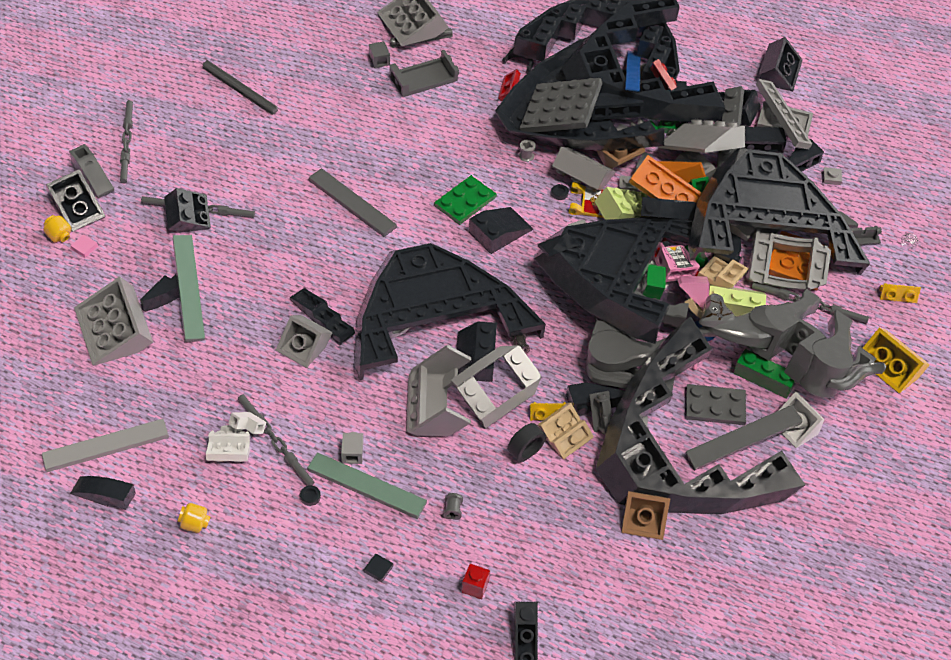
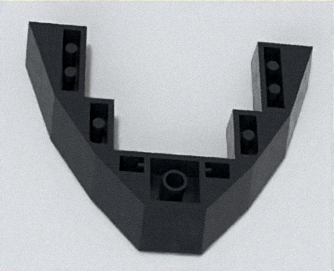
[513,0,680,82]
[561,0,725,123]
[596,317,805,515]

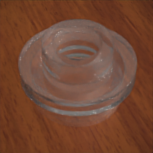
[901,233,919,249]

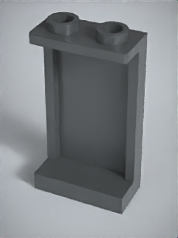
[389,50,459,97]

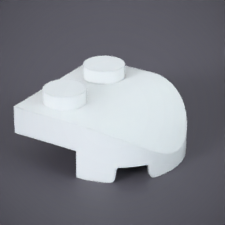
[206,425,250,462]

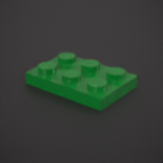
[434,175,497,225]

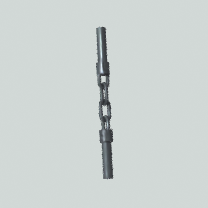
[120,100,133,184]
[141,196,255,218]
[752,282,869,324]
[238,394,315,486]

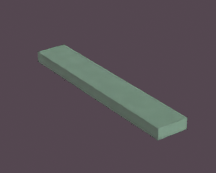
[172,235,205,342]
[307,452,427,519]

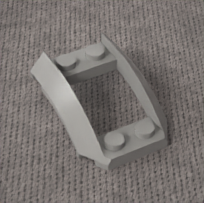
[746,229,831,290]
[451,345,541,429]

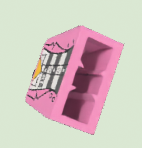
[655,241,700,282]

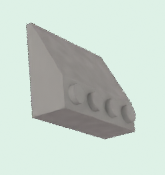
[377,0,449,46]
[658,120,745,153]
[74,276,153,366]

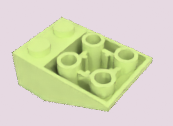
[594,187,648,220]

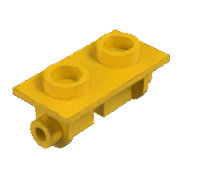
[879,283,921,303]
[529,402,567,421]

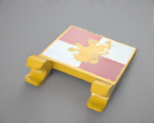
[568,182,604,218]

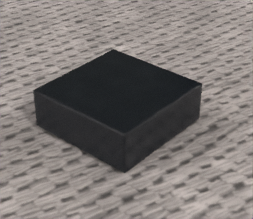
[364,553,394,582]

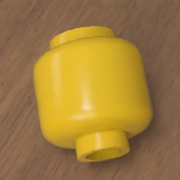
[43,215,72,243]
[177,503,210,533]

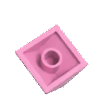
[678,276,709,310]

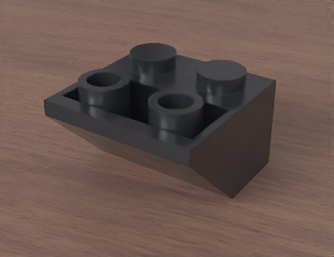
[164,188,211,232]

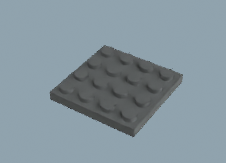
[520,78,602,132]

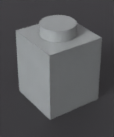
[341,432,364,464]

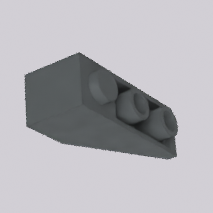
[69,144,114,198]

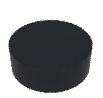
[551,184,569,200]
[300,485,321,506]

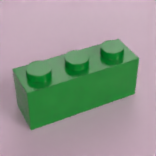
[734,349,796,399]

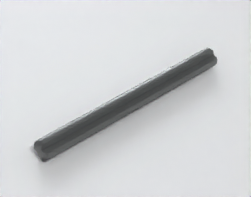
[202,60,278,115]

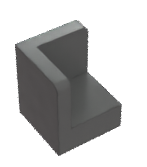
[369,41,390,68]

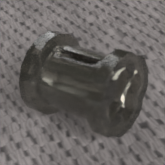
[510,333,530,354]

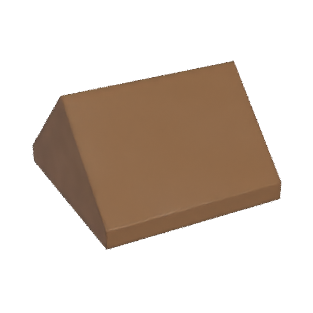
[597,148,645,169]
[622,491,670,540]

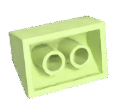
[709,284,766,316]

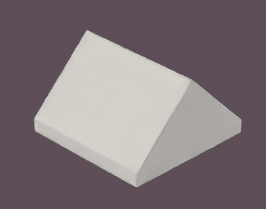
[778,392,825,448]

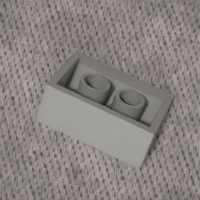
[552,147,616,191]

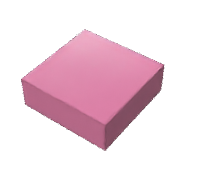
[71,234,98,257]

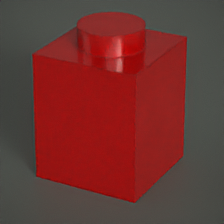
[462,563,490,600]

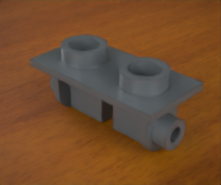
[850,226,882,245]
[589,391,612,434]

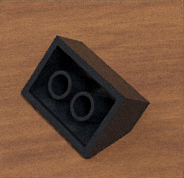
[759,37,803,92]
[456,321,497,382]

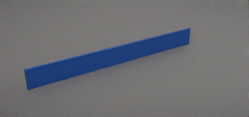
[625,50,641,91]

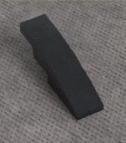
[290,288,355,343]

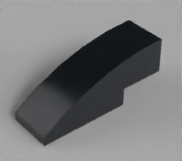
[140,273,179,312]
[70,476,136,510]

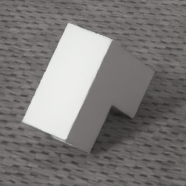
[228,412,266,434]

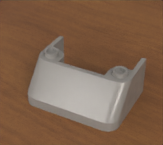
[406,345,471,437]

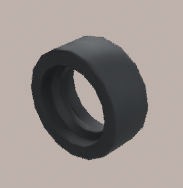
[507,423,546,462]

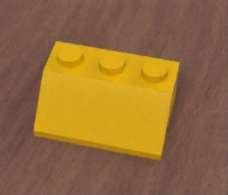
[863,327,930,394]

